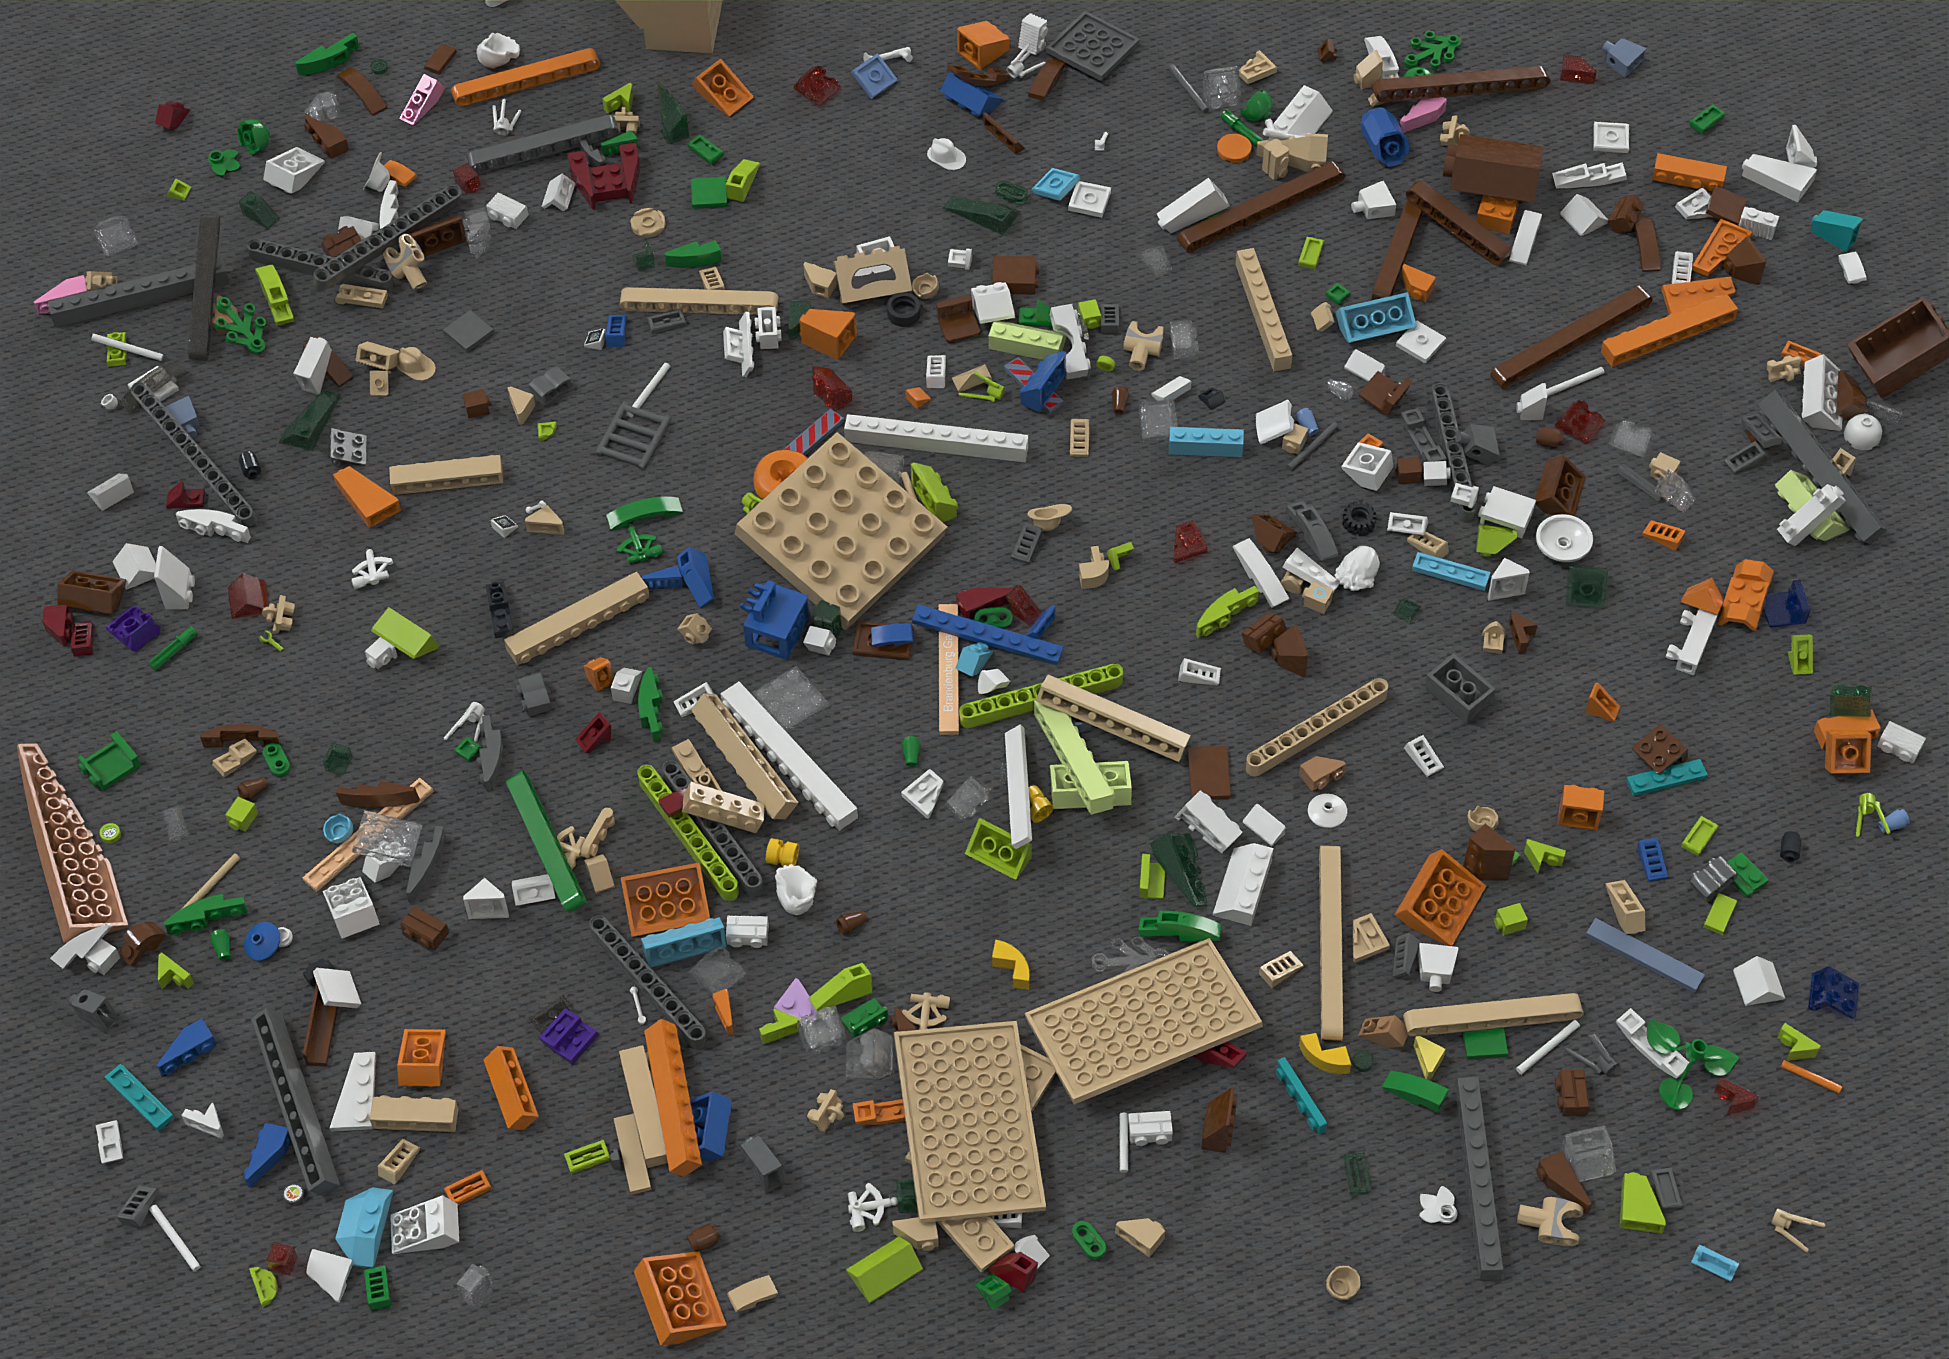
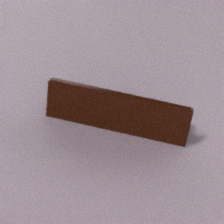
[303,983,338,1066]

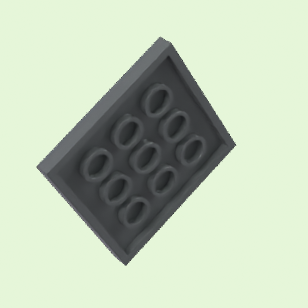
[1046,11,1140,81]

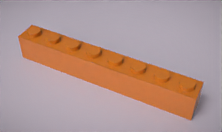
[1601,294,1738,367]
[644,1019,702,1177]

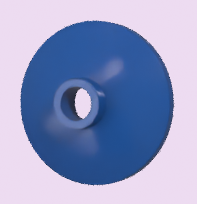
[244,922,280,961]

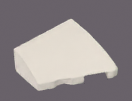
[306,1249,353,1303]

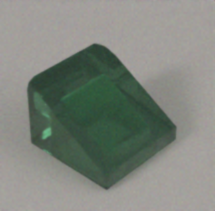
[1394,598,1421,623]

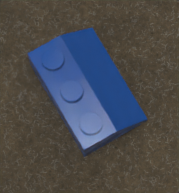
[940,73,1003,117]
[1019,351,1066,412]
[690,1091,732,1162]

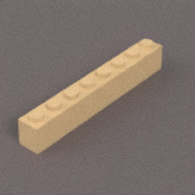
[1236,248,1292,371]
[504,572,649,666]
[1036,675,1191,762]
[691,693,799,819]

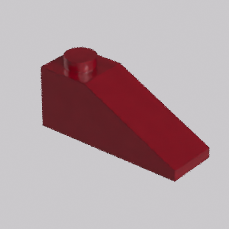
[956,587,1017,620]
[1193,1041,1247,1069]

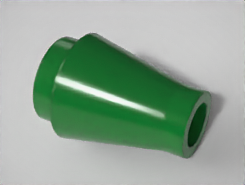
[901,736,921,767]
[210,929,231,961]

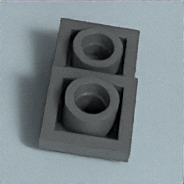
[579,139,606,167]

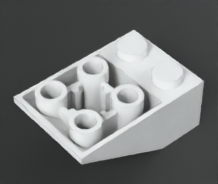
[323,877,380,938]
[391,1195,459,1254]

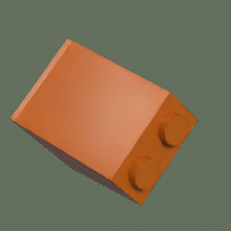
[957,21,1010,70]
[799,309,857,360]

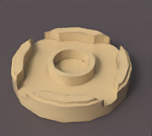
[631,208,666,238]

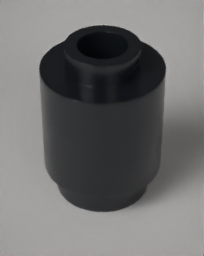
[239,451,261,478]
[1780,831,1802,862]
[302,958,334,986]

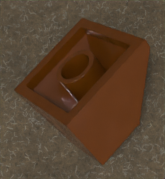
[1724,237,1767,285]
[1252,513,1297,553]
[1271,625,1308,677]

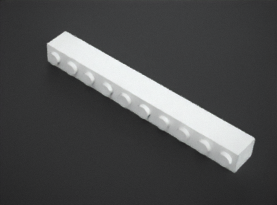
[844,414,1028,462]
[721,682,858,831]

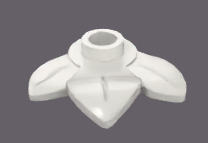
[1419,1186,1457,1224]

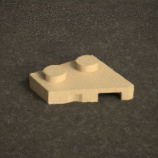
[1239,50,1277,84]

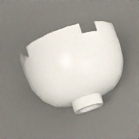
[1844,414,1882,450]

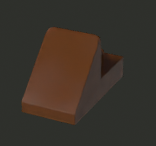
[1508,612,1538,654]

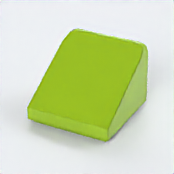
[166,179,191,200]

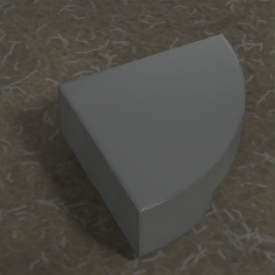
[609,1148,621,1169]

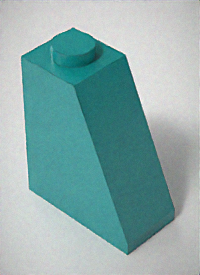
[1811,210,1863,252]

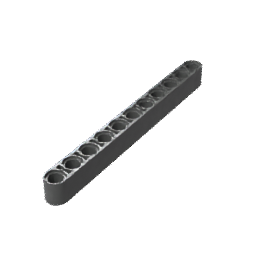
[312,185,461,292]
[131,382,257,527]

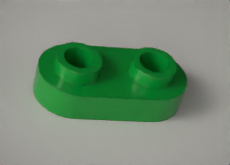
[974,607,1013,627]
[263,743,291,777]
[1072,1221,1106,1260]

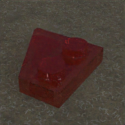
[1173,520,1208,563]

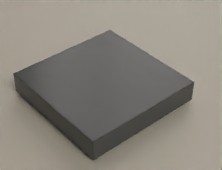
[443,310,494,353]

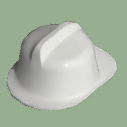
[927,138,966,170]
[363,152,390,192]

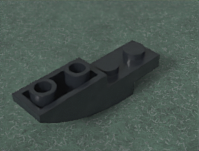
[486,581,514,639]

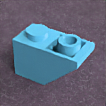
[955,642,993,676]

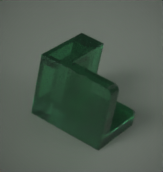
[632,241,655,272]
[323,742,353,775]

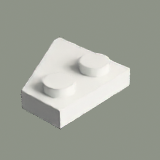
[1675,188,1713,219]

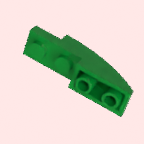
[295,33,359,75]
[638,667,663,742]
[164,894,248,935]
[1138,911,1222,942]

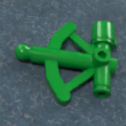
[617,526,663,564]

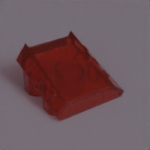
[793,66,842,106]
[1554,400,1606,444]

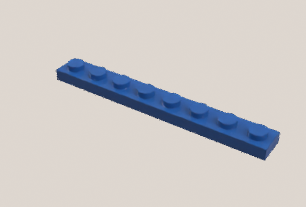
[912,604,1063,665]

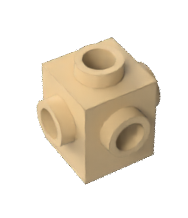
[677,613,712,645]

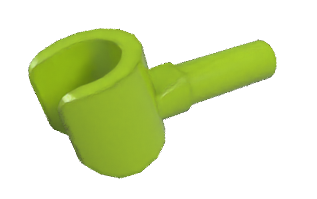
[259,631,284,652]

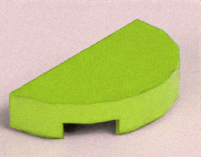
[249,1267,278,1307]

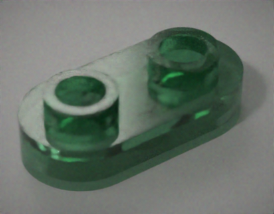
[995,180,1028,204]

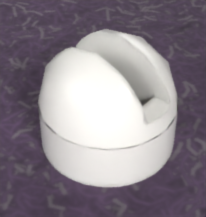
[101,394,118,410]

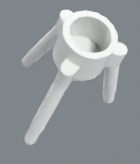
[1006,44,1046,78]
[493,99,521,136]
[444,702,485,742]

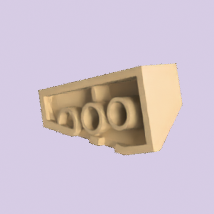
[1257,133,1328,172]

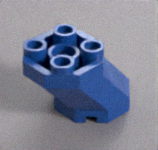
[1360,107,1409,167]

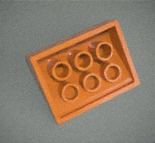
[1394,849,1486,946]
[621,862,710,937]
[634,1251,727,1346]

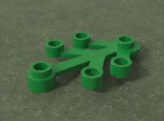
[1404,31,1461,70]
[215,297,266,354]

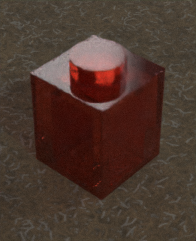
[453,163,481,194]
[266,1242,298,1276]

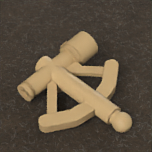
[557,826,585,869]
[902,993,950,1030]

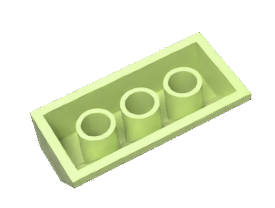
[989,321,1067,360]
[1775,470,1850,541]
[1050,761,1132,809]

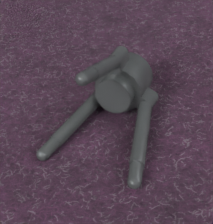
[1565,1034,1618,1075]

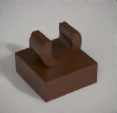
[1318,38,1338,63]

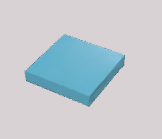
[1032,168,1080,201]

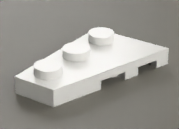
[1283,548,1339,593]

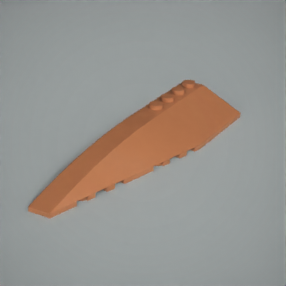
[17,744,128,942]

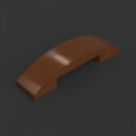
[947,65,1010,86]
[337,67,387,116]
[1633,216,1660,272]
[200,724,281,747]

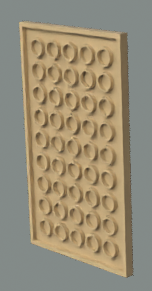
[1025,938,1263,1104]
[894,1021,1046,1223]

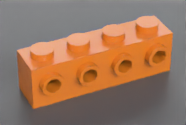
[1652,153,1727,192]
[483,1046,539,1130]

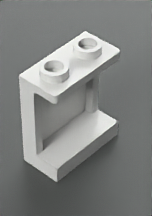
[1478,486,1536,538]

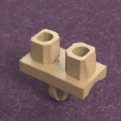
[614,107,640,135]
[1440,116,1470,146]
[85,271,117,290]
[1767,355,1801,382]
[262,595,295,634]
[807,1089,844,1132]

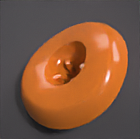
[753,450,808,499]

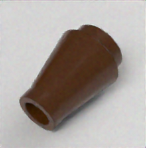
[1111,386,1129,414]
[237,777,268,800]
[836,910,867,934]

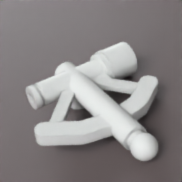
[352,549,393,589]
[848,1183,898,1232]

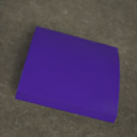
[539,1009,599,1065]

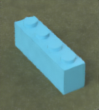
[1169,427,1244,457]

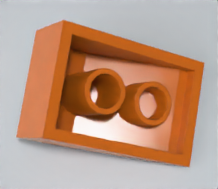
[692,59,754,117]
[397,1029,446,1087]

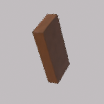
[424,43,457,75]

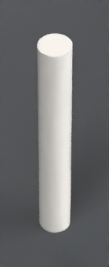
[1120,1113,1128,1173]

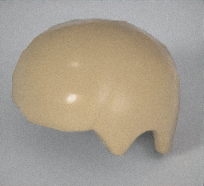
[912,273,939,300]
[1468,806,1498,832]
[1326,1266,1360,1300]

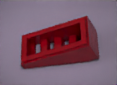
[71,621,93,657]

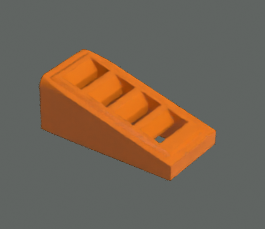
[1642,520,1686,551]
[712,989,733,1036]

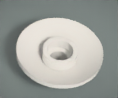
[1308,794,1347,828]

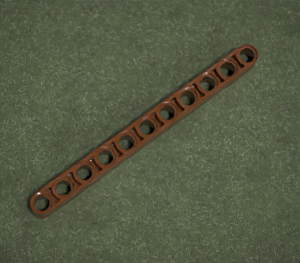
[1371,66,1550,102]
[1177,162,1346,253]
[1490,285,1653,389]

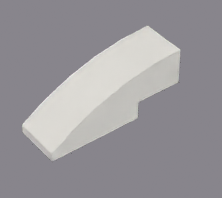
[1509,210,1542,265]
[50,923,112,969]

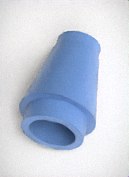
[1296,408,1319,436]
[1878,809,1910,833]

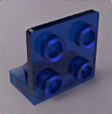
[1763,580,1811,628]
[1808,966,1859,1019]

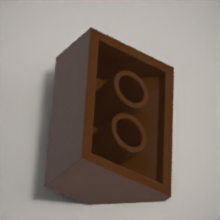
[408,216,466,257]
[1535,455,1586,517]
[57,570,126,614]
[1463,823,1516,881]

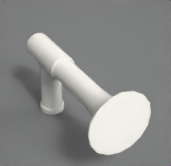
[864,47,913,62]
[1263,119,1310,140]

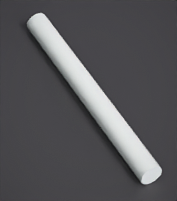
[91,334,163,361]
[626,363,670,418]
[1546,367,1604,396]
[1516,1020,1580,1075]
[149,1205,201,1272]

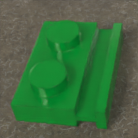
[1727,852,1769,898]

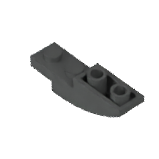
[1286,501,1338,561]
[477,715,503,791]

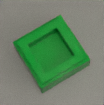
[1325,283,1350,305]
[454,737,482,763]

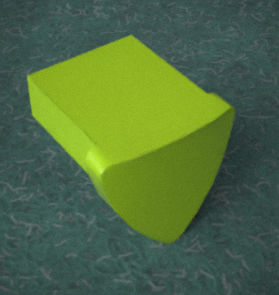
[1107,542,1134,571]

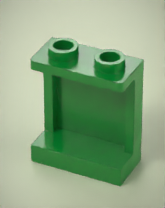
[77,731,141,791]

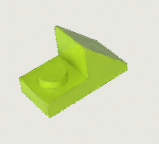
[602,83,634,113]
[1788,635,1813,675]
[1524,839,1566,873]
[158,952,194,989]
[759,1009,802,1044]
[1777,1023,1821,1061]

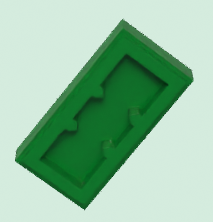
[1689,104,1726,134]
[687,135,724,165]

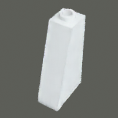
[1742,154,1817,202]
[1157,178,1230,233]

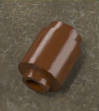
[1536,427,1563,448]
[687,1223,720,1251]

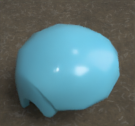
[323,814,353,844]

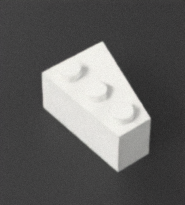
[1174,790,1242,853]

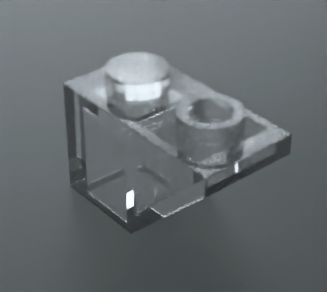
[304,91,341,121]
[1655,468,1696,513]

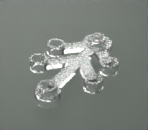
[1092,936,1169,975]

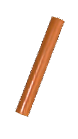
[1781,1060,1842,1094]

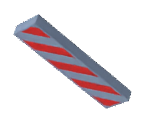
[1004,357,1064,414]
[783,409,844,455]

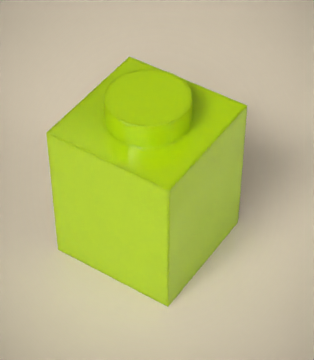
[1078,299,1101,330]
[225,797,258,832]
[1494,903,1528,936]

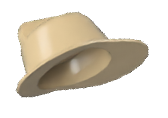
[397,347,436,380]
[1028,504,1072,531]

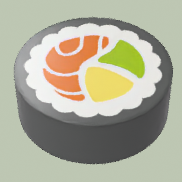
[283,1183,305,1206]

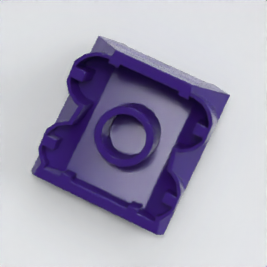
[106,606,160,652]

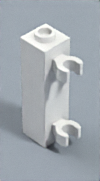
[1777,484,1846,546]
[1666,609,1718,675]

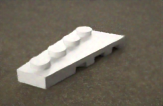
[330,1052,376,1131]

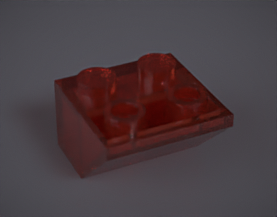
[812,366,853,412]

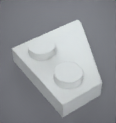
[901,769,943,819]

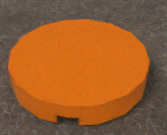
[1217,134,1252,163]

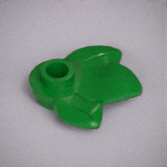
[208,149,240,176]

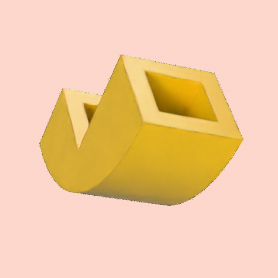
[992,940,1029,990]
[1299,1033,1351,1074]

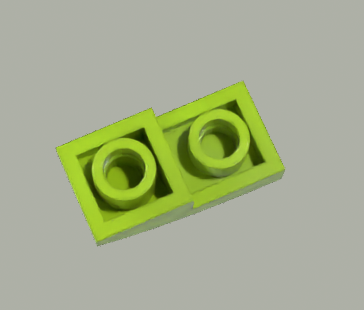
[106,332,127,367]

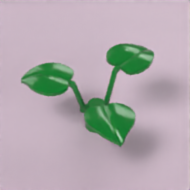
[1646,1019,1739,1110]

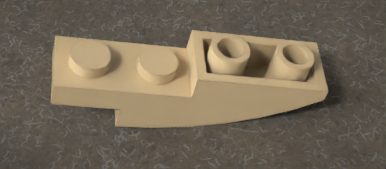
[672,739,722,791]

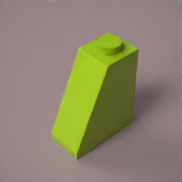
[1620,1173,1666,1234]

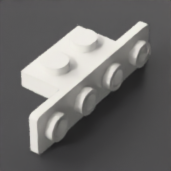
[723,312,754,377]

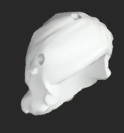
[477,32,520,69]
[1335,546,1380,591]
[775,864,817,915]

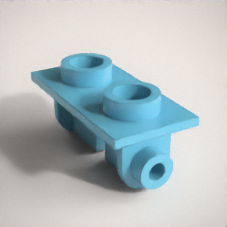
[1691,1245,1739,1282]

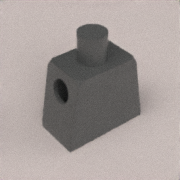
[1455,424,1499,465]
[69,989,119,1034]

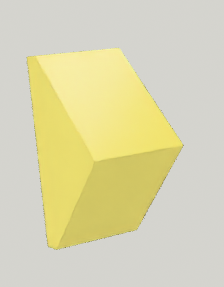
[1414,1036,1445,1081]

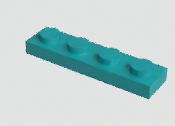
[1626,759,1708,797]
[1275,1057,1327,1135]
[105,1064,174,1132]

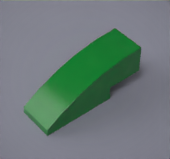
[664,240,722,268]
[1381,1071,1449,1113]

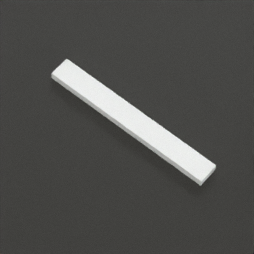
[1005,724,1032,849]

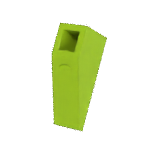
[726,159,760,202]
[808,963,873,1012]

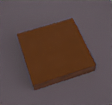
[1706,185,1747,226]

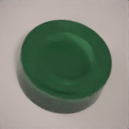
[370,59,388,75]
[1353,1050,1374,1072]

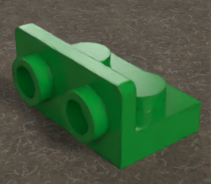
[841,997,888,1039]

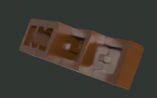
[1028,57,1066,101]
[336,781,420,808]

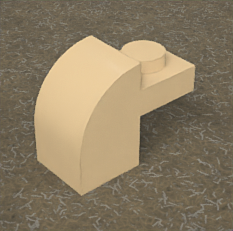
[1079,546,1109,589]

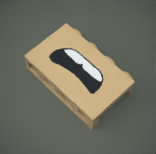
[833,246,912,303]

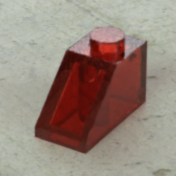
[1560,54,1597,84]

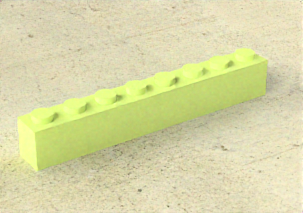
[1034,700,1115,815]

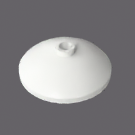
[1536,514,1593,562]

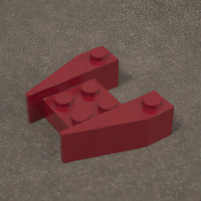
[568,143,640,210]

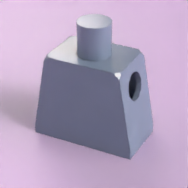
[1602,39,1646,77]
[160,396,200,439]

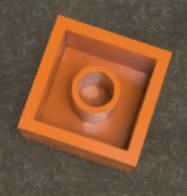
[1476,195,1519,234]
[1825,729,1871,773]
[1558,785,1604,831]

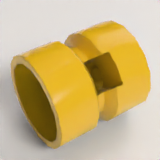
[1028,785,1054,823]
[765,838,799,867]

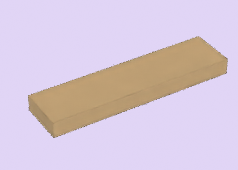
[614,1114,651,1195]

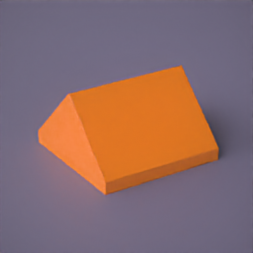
[1681,578,1724,615]

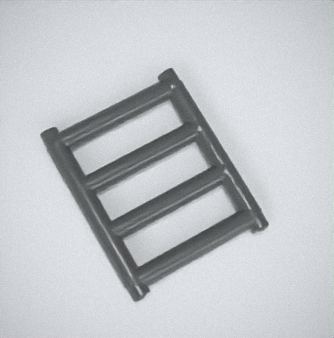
[595,401,671,470]

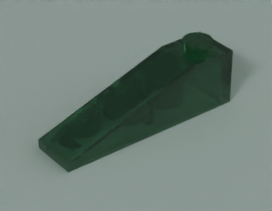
[657,82,689,144]
[943,196,1020,235]
[1150,833,1208,907]

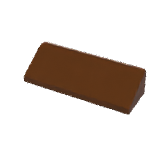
[983,112,1025,154]

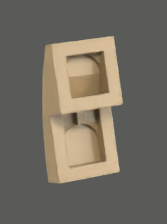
[213,739,257,777]
[727,1275,778,1312]

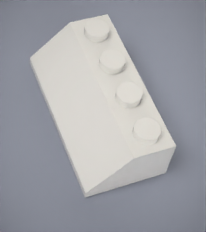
[1269,85,1333,140]
[1802,354,1843,431]
[1213,843,1273,926]

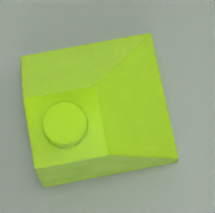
[1476,524,1517,556]

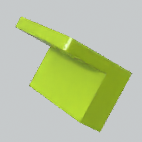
[1139,854,1165,899]

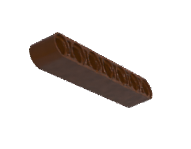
[1406,180,1511,266]

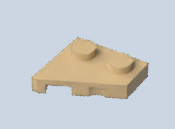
[1353,913,1390,963]

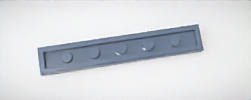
[1586,918,1705,993]

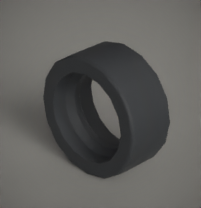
[887,293,921,327]

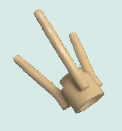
[1771,1209,1826,1252]

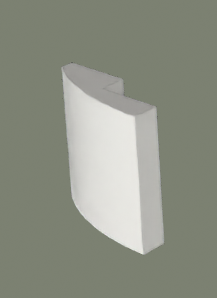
[1256,400,1294,444]

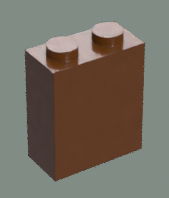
[992,256,1039,295]

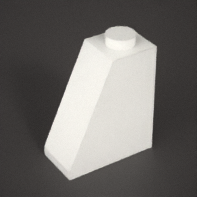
[293,337,332,395]

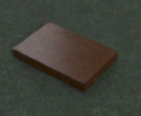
[852,621,914,661]
[1187,746,1231,800]

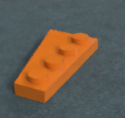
[1692,219,1753,277]
[1661,277,1735,315]

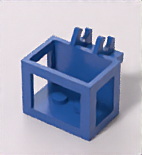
[740,580,810,660]

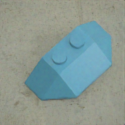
[336,1187,393,1268]

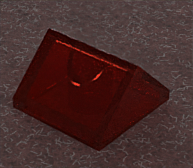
[228,573,269,619]

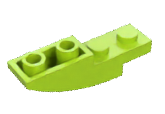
[255,264,294,326]
[1196,586,1259,638]

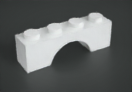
[1050,304,1091,380]

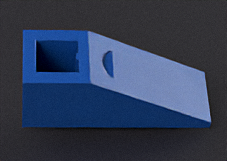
[677,547,714,608]
[157,1018,217,1076]
[243,1123,291,1188]

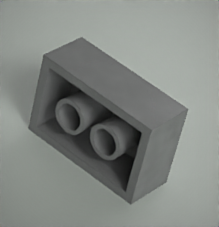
[1425,653,1496,723]

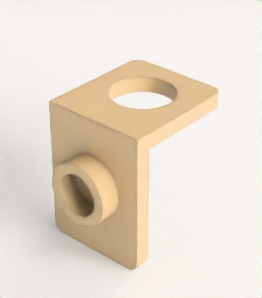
[370,370,391,396]

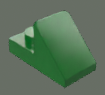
[1019,300,1053,327]
[975,1274,1012,1310]

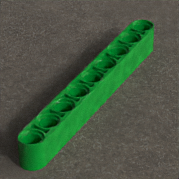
[506,770,587,914]

